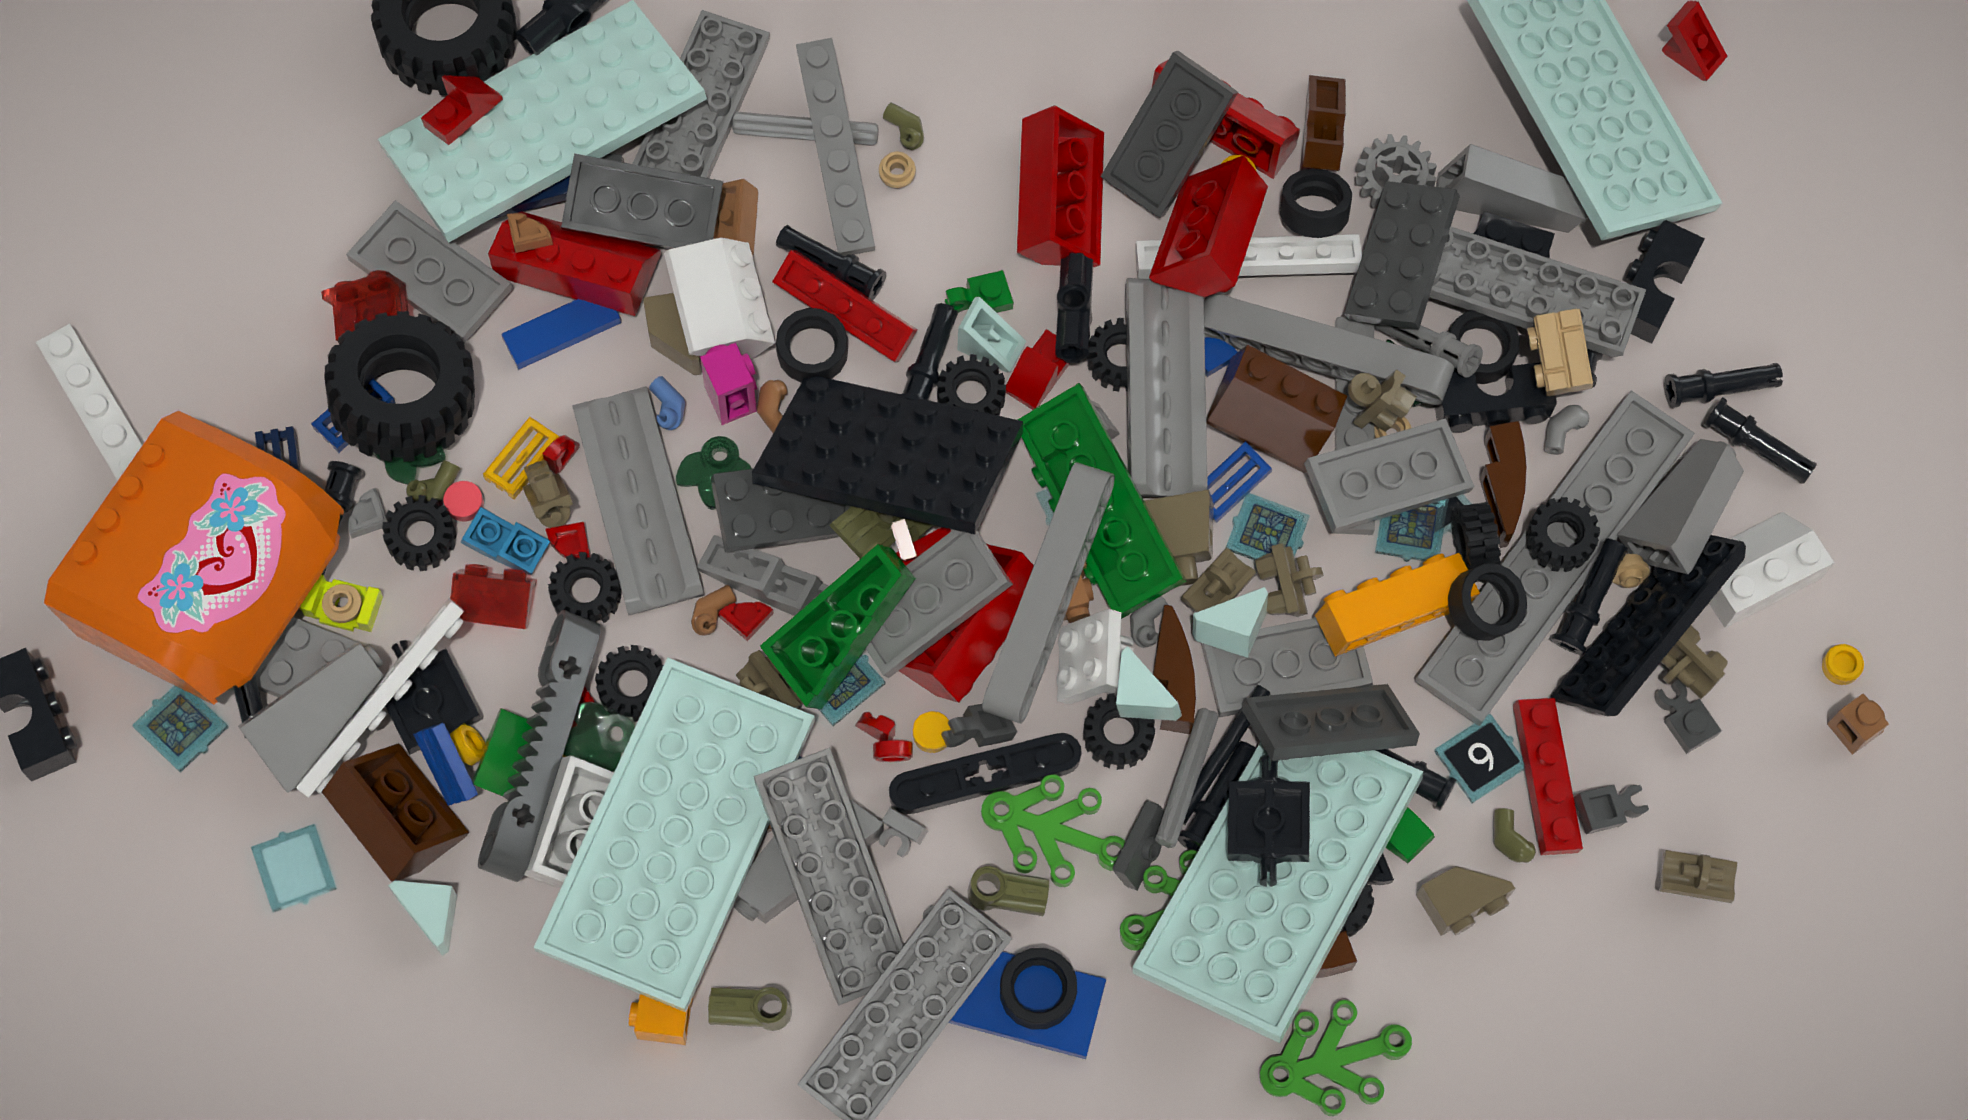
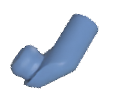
[649,376,685,430]

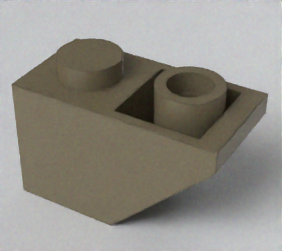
[643,293,701,375]
[1416,866,1516,936]

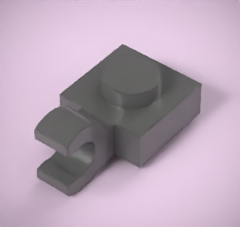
[941,703,1017,748]

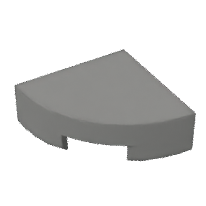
[348,488,387,539]

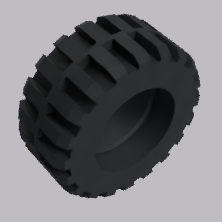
[371,0,517,95]
[324,311,475,462]

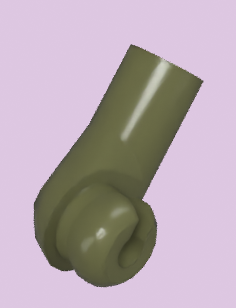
[883,102,924,150]
[406,460,460,502]
[1494,808,1536,863]

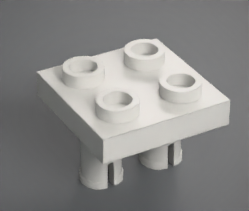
[1057,609,1134,705]

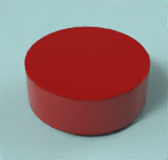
[873,740,913,762]

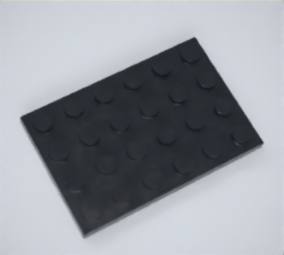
[752,376,1023,534]

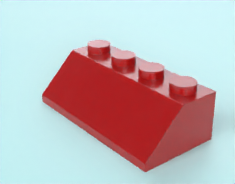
[1152,60,1300,179]
[1017,105,1104,267]
[1149,155,1268,297]
[488,211,661,316]
[899,544,1034,703]

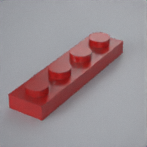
[772,250,918,362]
[1513,698,1583,856]

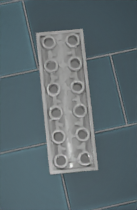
[633,10,770,178]
[1429,227,1646,357]
[1126,278,1208,497]
[572,386,704,616]
[753,748,903,1005]
[797,889,1012,1120]

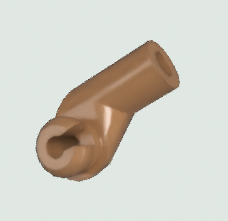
[757,380,787,433]
[691,584,736,636]

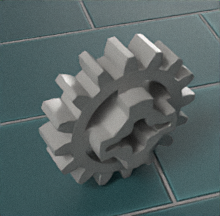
[1355,134,1437,207]

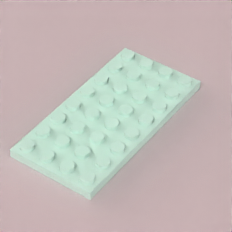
[378,0,707,243]
[1467,0,1722,240]
[534,657,815,1013]
[1133,742,1423,1043]

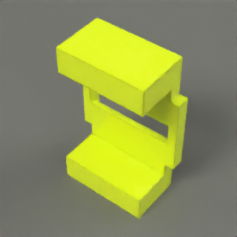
[300,575,383,632]

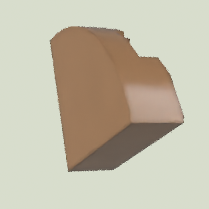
[507,213,553,253]

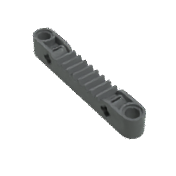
[478,610,601,882]

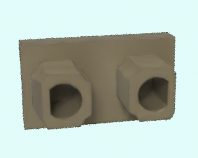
[1348,369,1417,432]
[522,460,573,528]
[1255,543,1324,617]
[1181,547,1257,612]
[1661,625,1728,699]
[736,650,803,709]
[1660,850,1738,903]

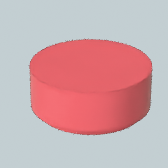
[443,481,484,522]

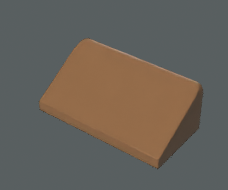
[713,179,758,255]

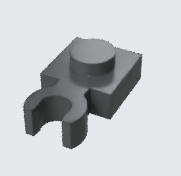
[1654,679,1722,754]
[1574,785,1649,834]

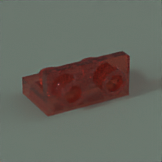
[321,270,409,341]
[450,564,537,629]

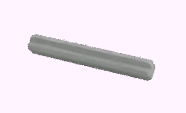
[732,112,878,145]
[1155,708,1219,848]

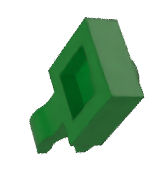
[944,270,1014,313]

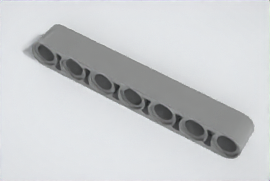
[1204,293,1454,405]
[982,462,1115,724]

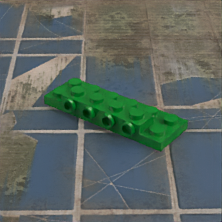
[1017,383,1187,619]

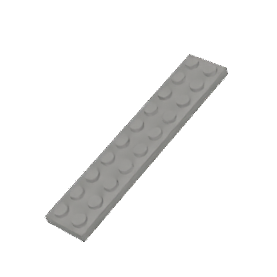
[1415,390,1695,727]

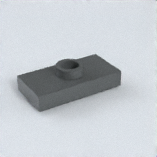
[1112,801,1164,891]

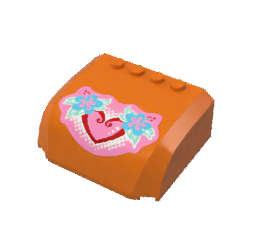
[44,411,344,705]

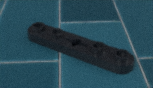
[889,733,1082,814]

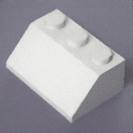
[664,237,775,359]
[1709,512,1834,628]
[524,756,614,888]

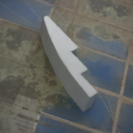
[697,535,829,616]

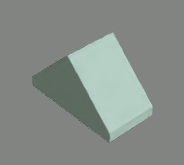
[957,297,1026,372]
[1192,587,1268,658]
[1116,646,1182,721]
[388,881,457,956]

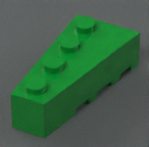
[760,544,916,710]

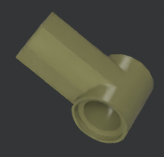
[967,866,1050,916]
[708,987,792,1031]

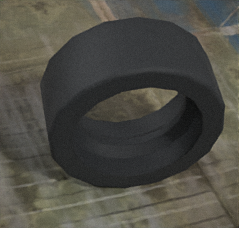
[1280,168,1352,238]
[776,308,848,383]
[1449,310,1520,384]
[1448,563,1527,641]
[1000,948,1077,1029]

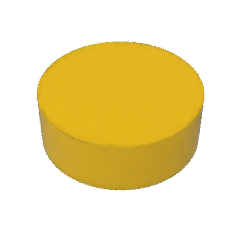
[1822,644,1864,685]
[913,711,951,753]
[450,725,486,766]

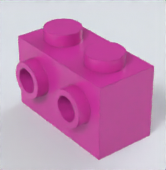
[700,343,757,425]

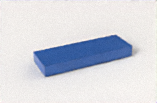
[501,299,621,370]

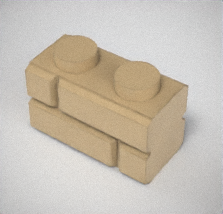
[1527,308,1593,396]

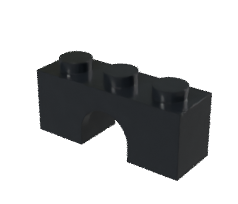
[1626,220,1705,344]
[1434,362,1557,433]
[0,648,77,782]

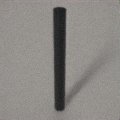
[1183,684,1270,825]

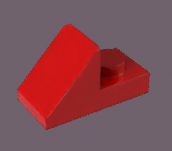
[1662,1,1728,81]
[421,75,503,145]
[1005,329,1070,410]

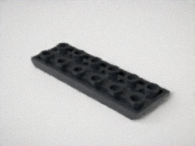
[1550,535,1746,717]

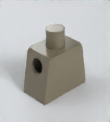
[1144,489,1214,585]

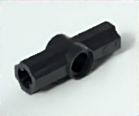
[515,0,606,55]
[1055,253,1094,363]

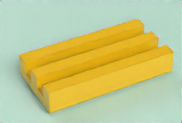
[483,416,560,500]

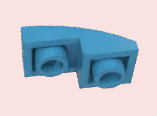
[461,507,550,575]

